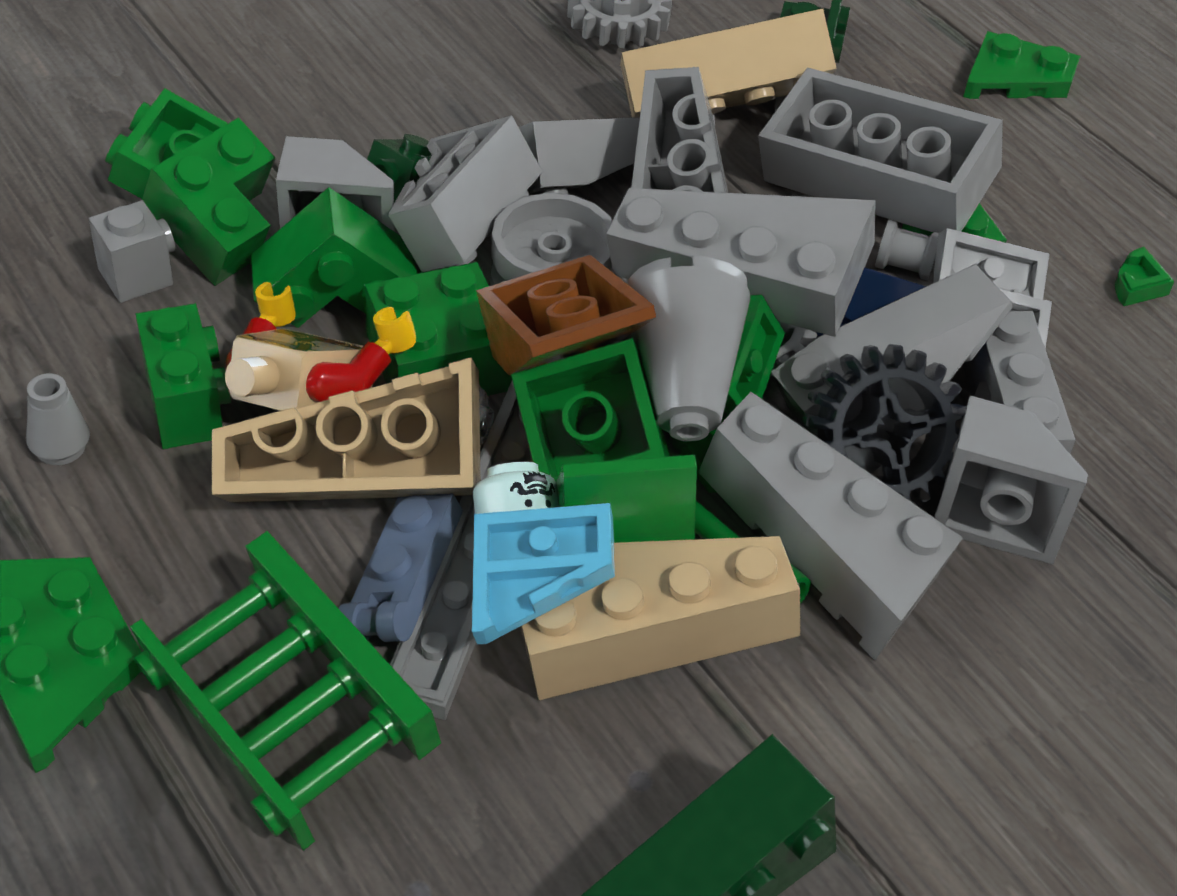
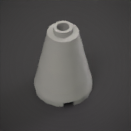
[627,256,750,441]

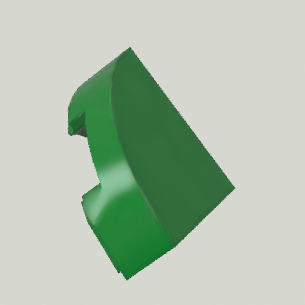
[1115,247,1175,306]

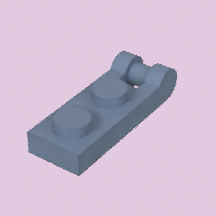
[339,493,463,642]

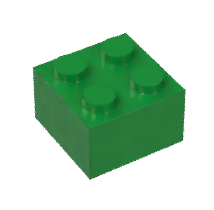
[365,262,512,398]
[511,338,669,483]

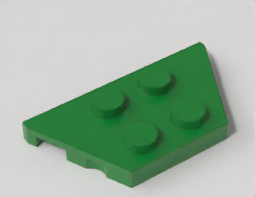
[0,557,141,773]

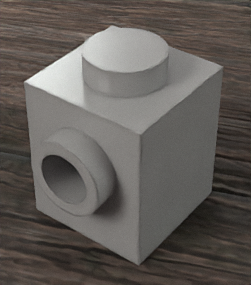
[88,200,175,303]

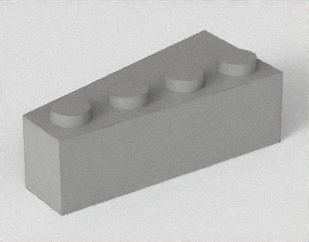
[606,188,876,337]

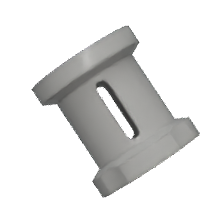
[875,220,939,281]

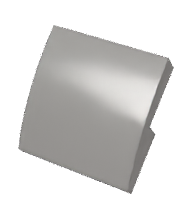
[933,228,1052,349]

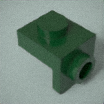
[367,134,432,203]

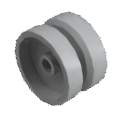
[490,193,614,286]

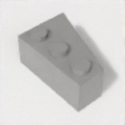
[388,115,543,272]

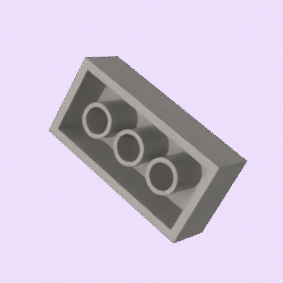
[758,67,1003,233]

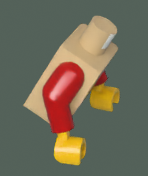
[225,282,416,411]

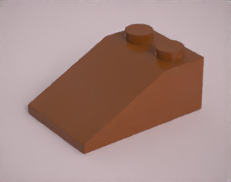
[476,255,656,376]

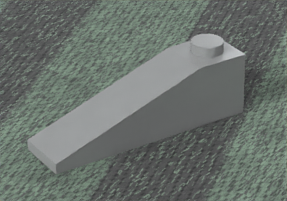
[519,115,715,195]
[771,264,1013,474]

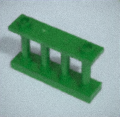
[130,531,441,851]

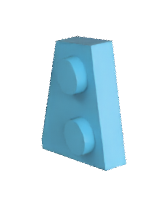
[472,503,615,644]

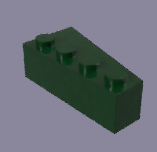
[581,734,836,896]

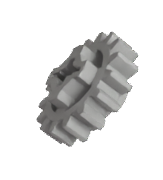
[567,0,672,48]

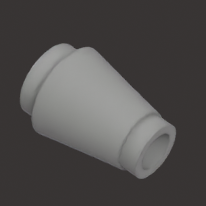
[26,373,90,465]

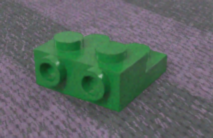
[105,88,228,199]

